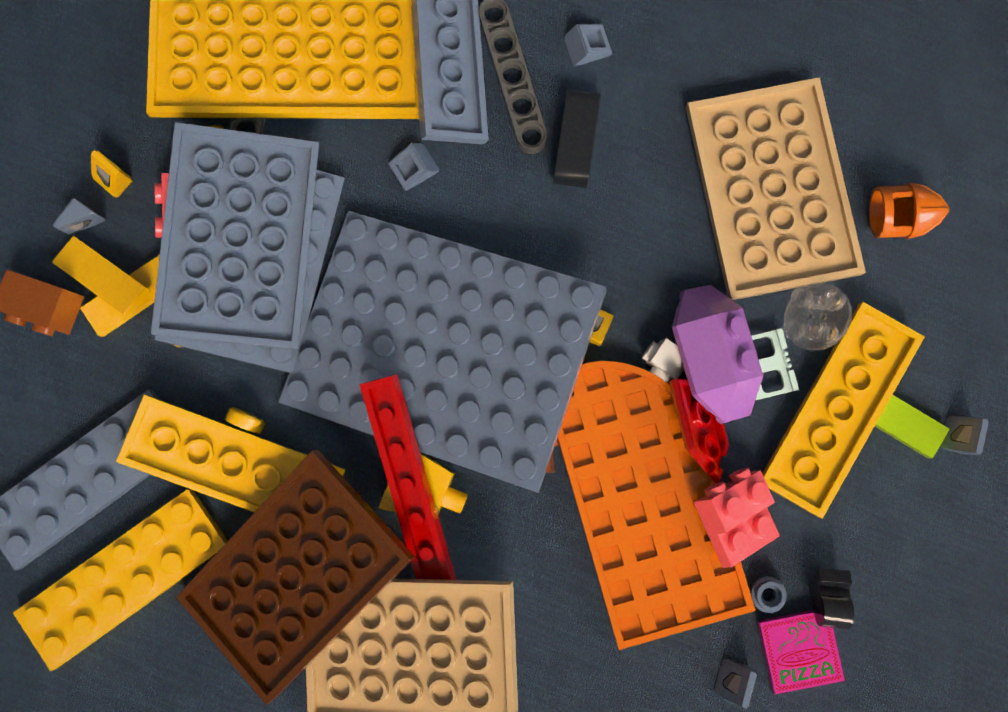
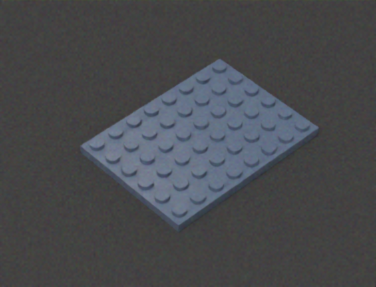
[279,211,607,493]

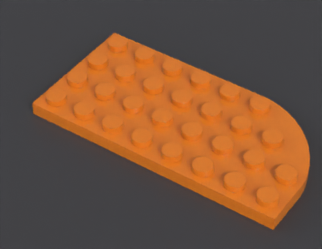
[558,361,756,650]

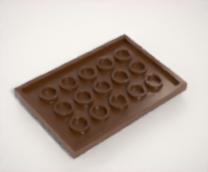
[176,450,415,706]

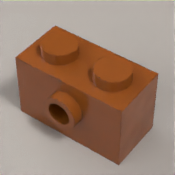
[0,269,85,337]

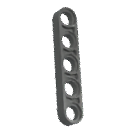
[479,0,547,154]

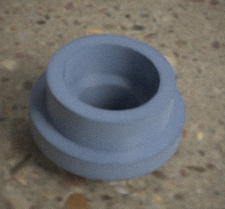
[750,576,787,613]

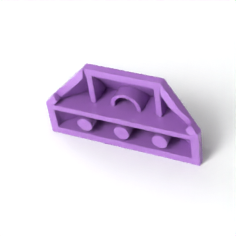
[672,285,763,424]

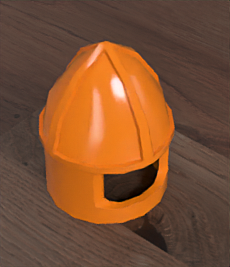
[869,183,949,239]

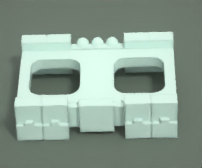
[751,328,799,400]

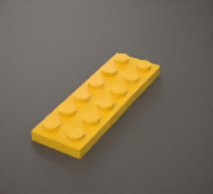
[762,302,925,519]
[116,395,346,512]
[13,489,228,671]

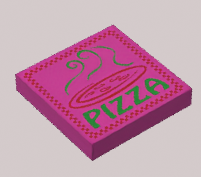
[757,610,845,694]

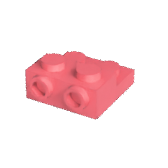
[694,468,780,568]

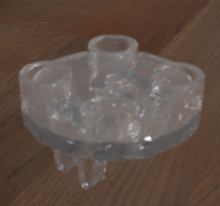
[783,283,852,351]

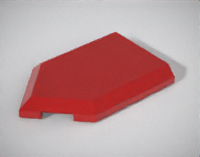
[669,379,729,483]

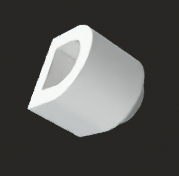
[642,338,684,382]

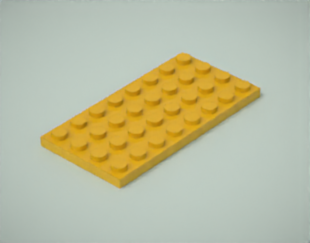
[146,0,419,119]

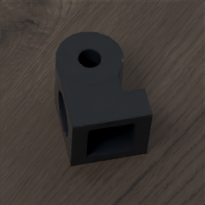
[808,568,854,629]

